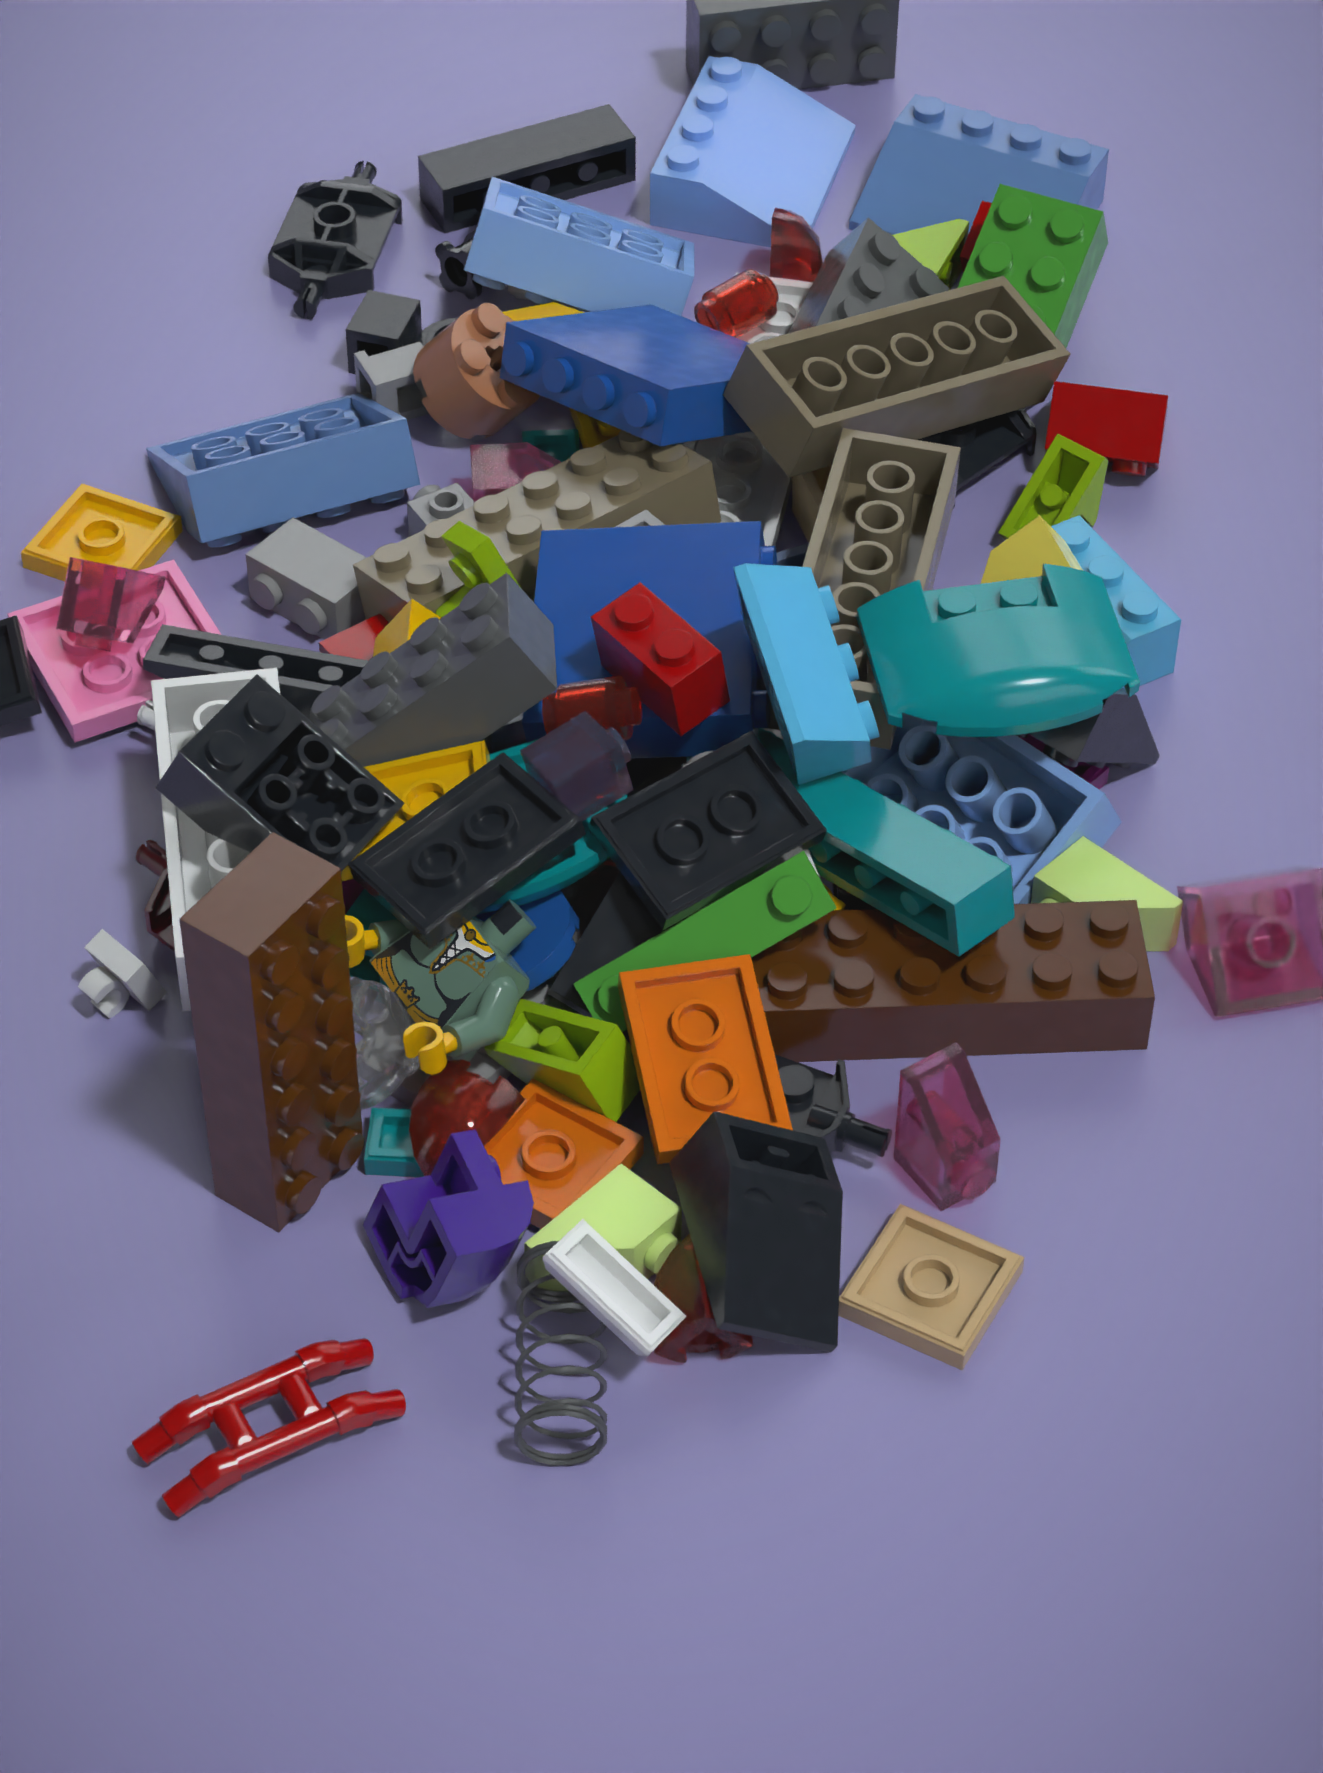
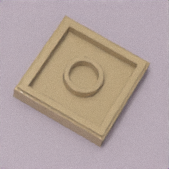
[839,1204,1025,1370]

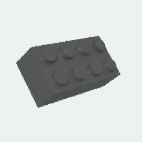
[686,0,899,89]
[788,217,949,334]
[310,573,557,767]

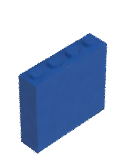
[499,304,751,446]
[522,521,777,759]

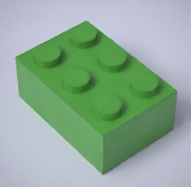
[958,184,1108,348]

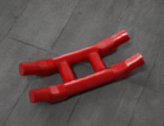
[132,1338,406,1518]

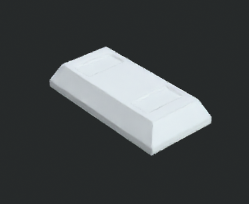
[542,1219,686,1356]

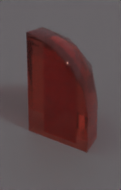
[770,207,823,282]
[409,1059,525,1176]
[654,1233,754,1363]

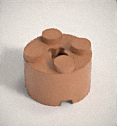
[413,303,540,439]

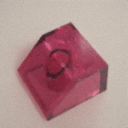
[1177,867,1323,1017]

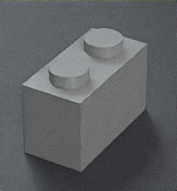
[246,517,367,639]

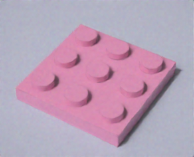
[7,559,222,742]

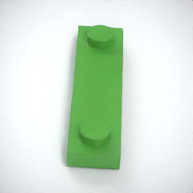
[573,851,837,1032]

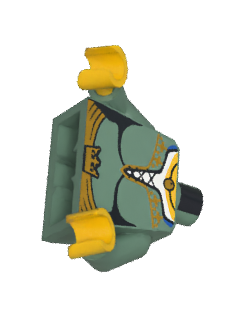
[345,899,536,1075]

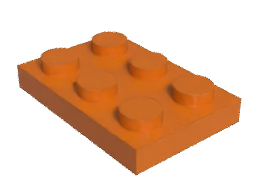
[617,954,793,1164]

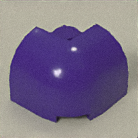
[363,1129,534,1308]

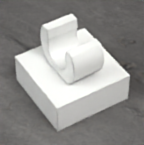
[78,929,167,1019]

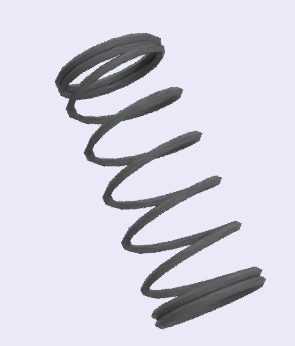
[514,1241,607,1465]

